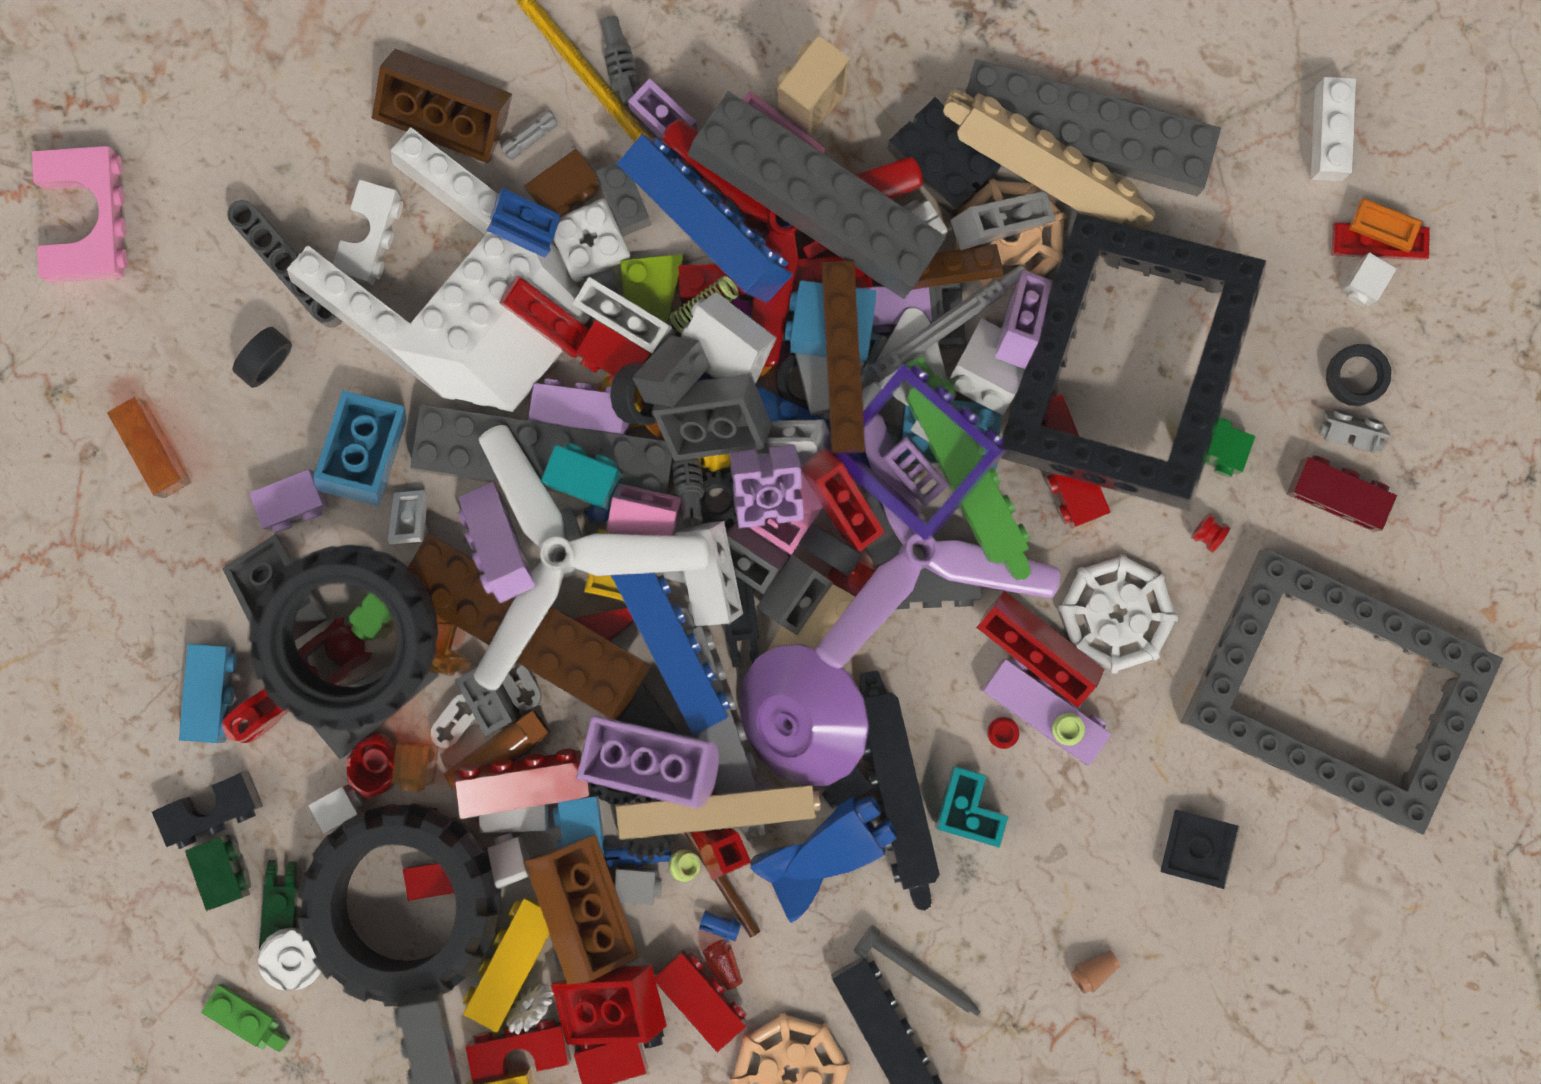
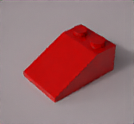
[551,965,667,1045]

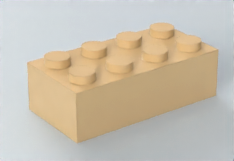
[777,35,850,137]

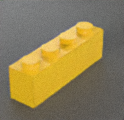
[462,895,550,1033]

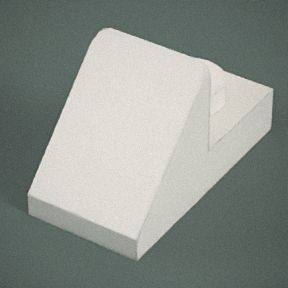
[388,490,429,545]

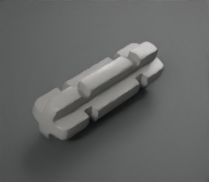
[501,111,558,160]

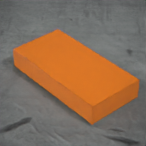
[1349,198,1422,252]

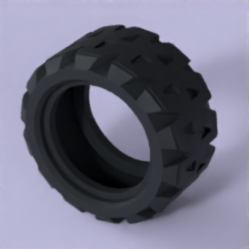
[248,544,438,731]

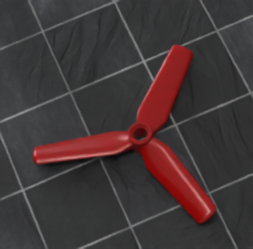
[662,119,923,367]

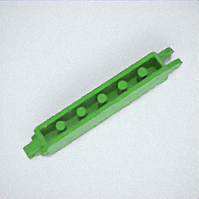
[906,357,1032,581]

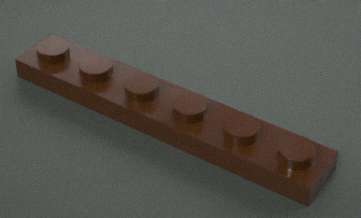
[821,261,865,454]

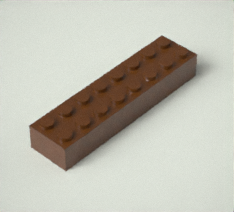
[407,534,652,721]

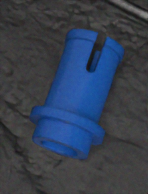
[699,910,742,942]

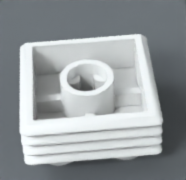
[554,198,631,282]

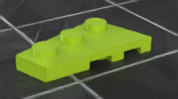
[620,254,684,354]

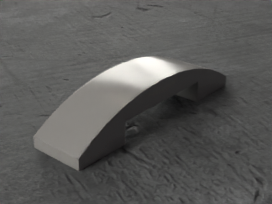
[785,300,830,416]

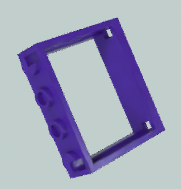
[829,364,1007,541]

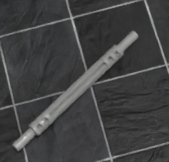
[861,265,1026,390]

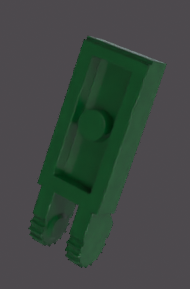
[259,860,299,950]

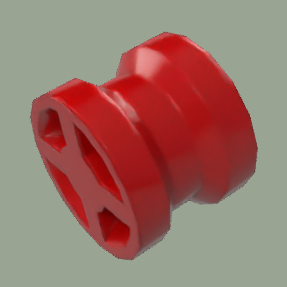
[1191,512,1231,553]

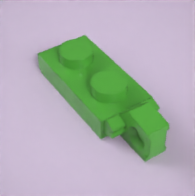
[201,984,290,1052]

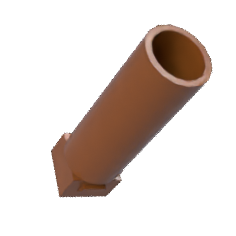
[444,710,551,792]

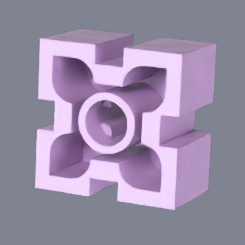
[730,444,804,528]

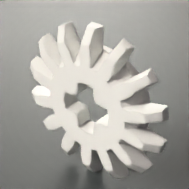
[506,983,554,1034]

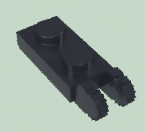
[725,577,759,667]

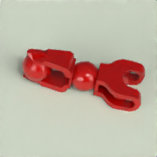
[222,617,373,744]

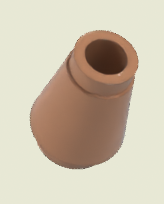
[1070,950,1121,994]

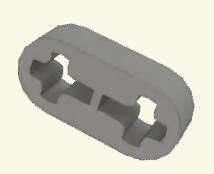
[502,662,542,711]

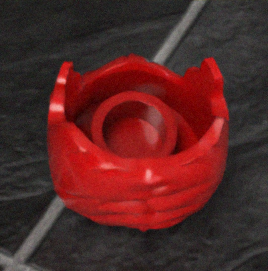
[346,732,402,798]

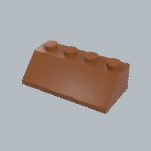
[524,834,639,985]

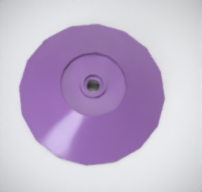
[739,644,869,786]

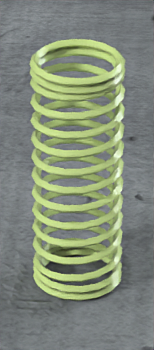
[670,276,738,334]

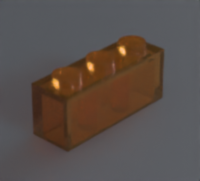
[107,397,192,498]

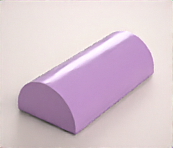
[576,715,719,808]

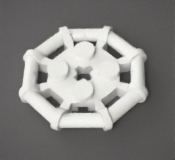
[1058,554,1178,674]

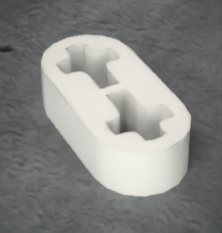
[430,694,476,748]

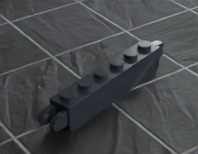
[859,670,940,911]

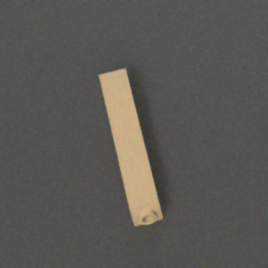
[616,785,820,840]

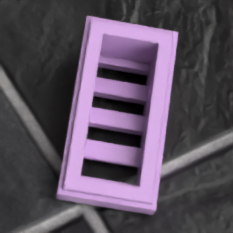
[882,437,950,508]

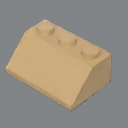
[767,584,855,652]

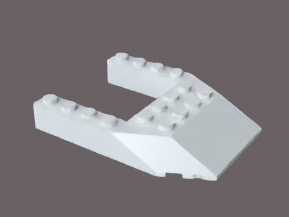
[287,127,591,412]

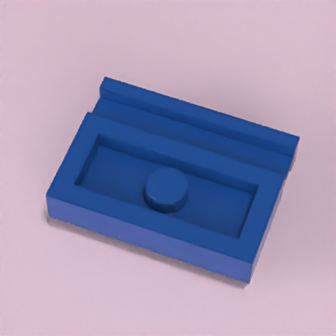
[487,188,560,258]

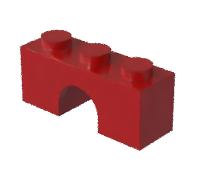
[465,1018,571,1084]

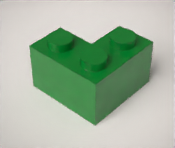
[1205,418,1256,477]

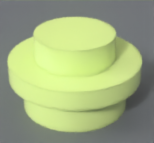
[1052,713,1085,746]
[669,849,700,882]

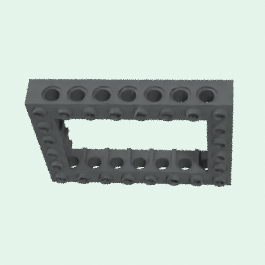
[1180,549,1504,835]

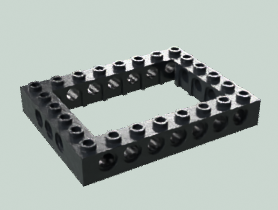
[1001,213,1266,512]

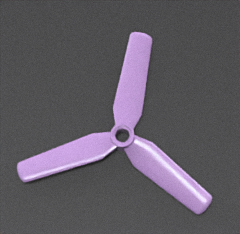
[816,414,1060,668]

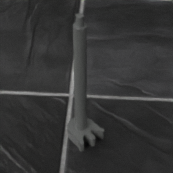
[853,925,981,1016]

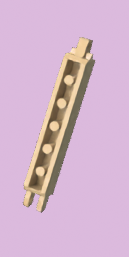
[943,89,1155,230]

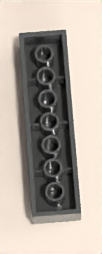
[965,59,1221,196]
[688,91,946,299]
[410,405,673,495]

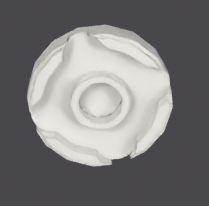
[258,928,321,991]

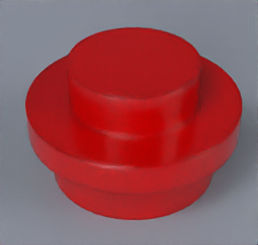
[987,717,1020,749]

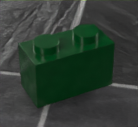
[184,834,251,911]

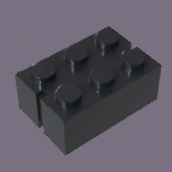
[887,97,1001,216]

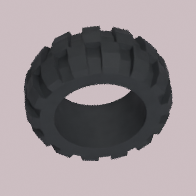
[297,803,501,1007]

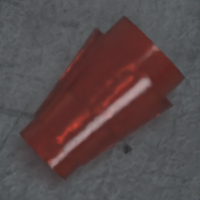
[702,940,743,990]

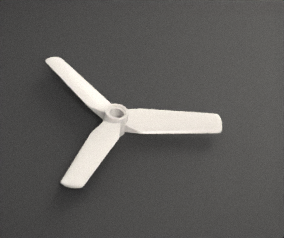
[474,425,709,690]

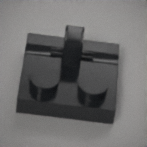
[1160,809,1240,889]

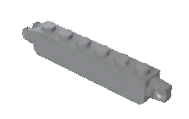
[681,607,765,840]

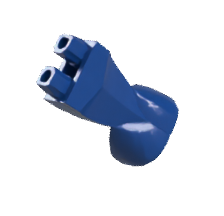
[750,796,897,923]

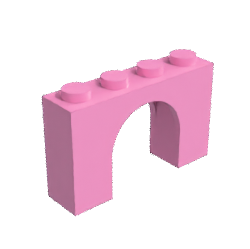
[32,146,128,283]

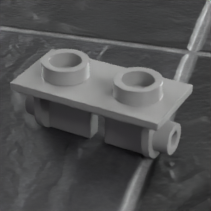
[1319,409,1390,453]

